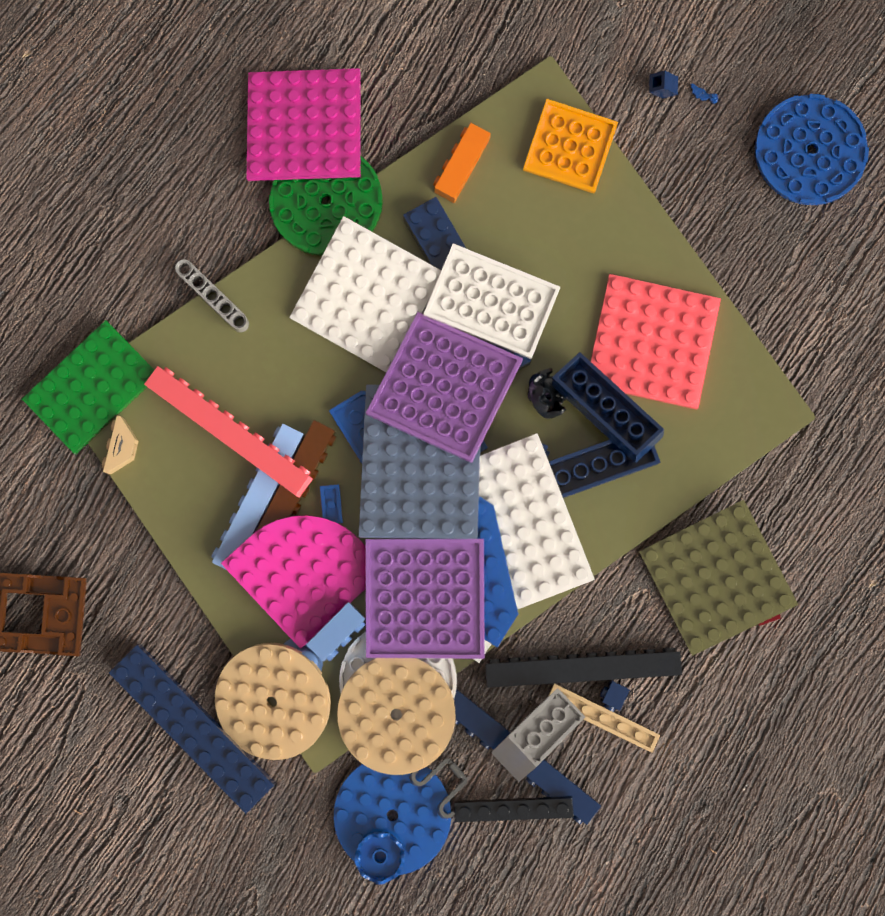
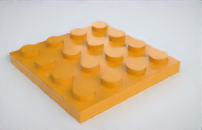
[523,99,618,194]

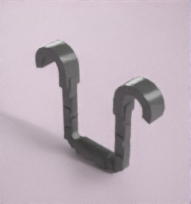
[409,758,467,819]

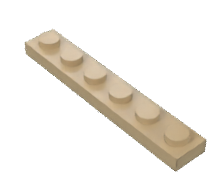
[548,684,660,753]

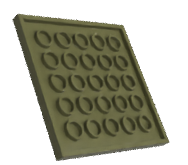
[639,500,798,656]

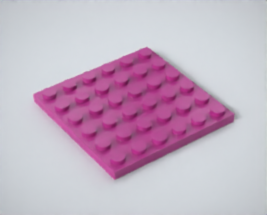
[246,68,361,181]

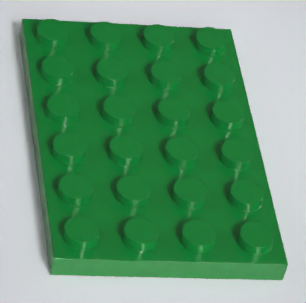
[22,320,154,455]

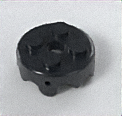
[527,368,566,419]

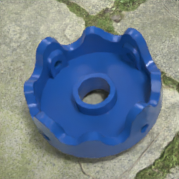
[355,831,405,885]

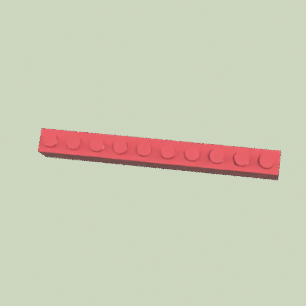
[144,366,313,498]

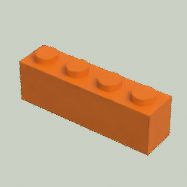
[433,123,491,203]

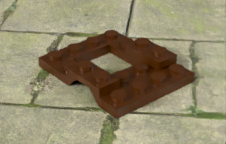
[0,573,87,656]

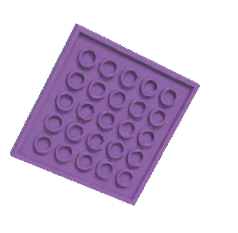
[366,312,523,463]
[366,539,485,659]

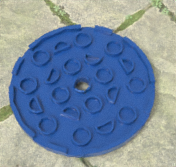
[755,94,869,205]
[334,764,451,875]

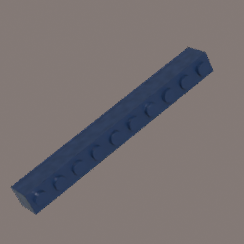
[454,689,601,825]

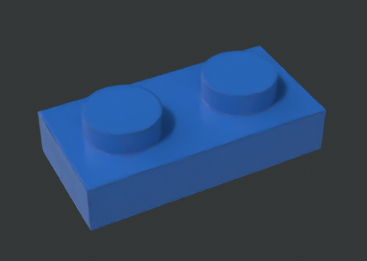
[320,484,343,524]

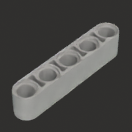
[175,259,249,332]

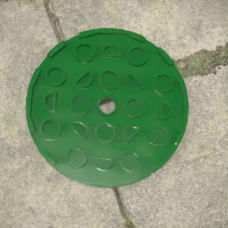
[269,156,383,256]

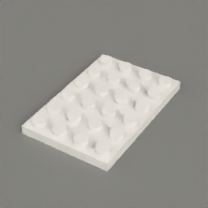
[423,244,560,359]

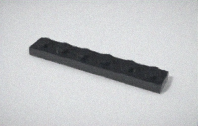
[454,796,574,822]

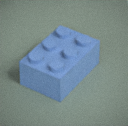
[306,602,366,661]

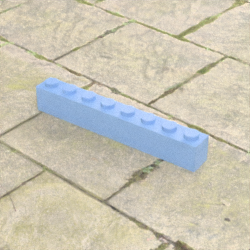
[211,424,305,569]

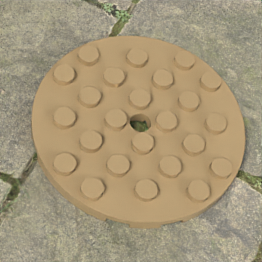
[215,643,331,760]
[337,658,456,775]

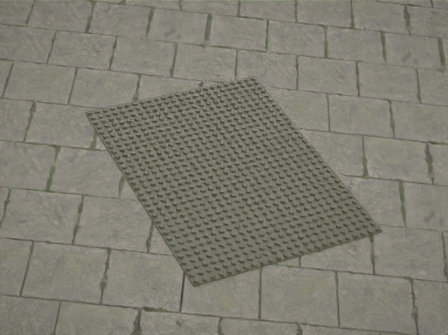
[88,56,815,773]

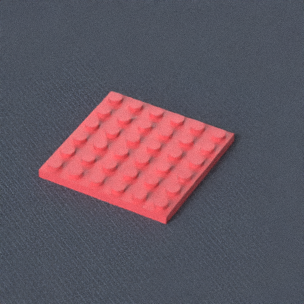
[590,274,721,410]

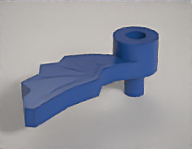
[691,83,718,104]

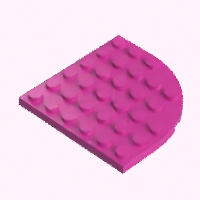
[221,515,366,649]

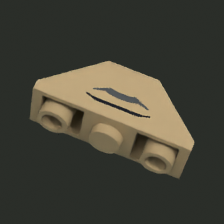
[102,416,139,474]

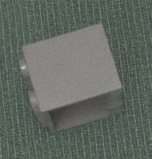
[491,688,585,782]

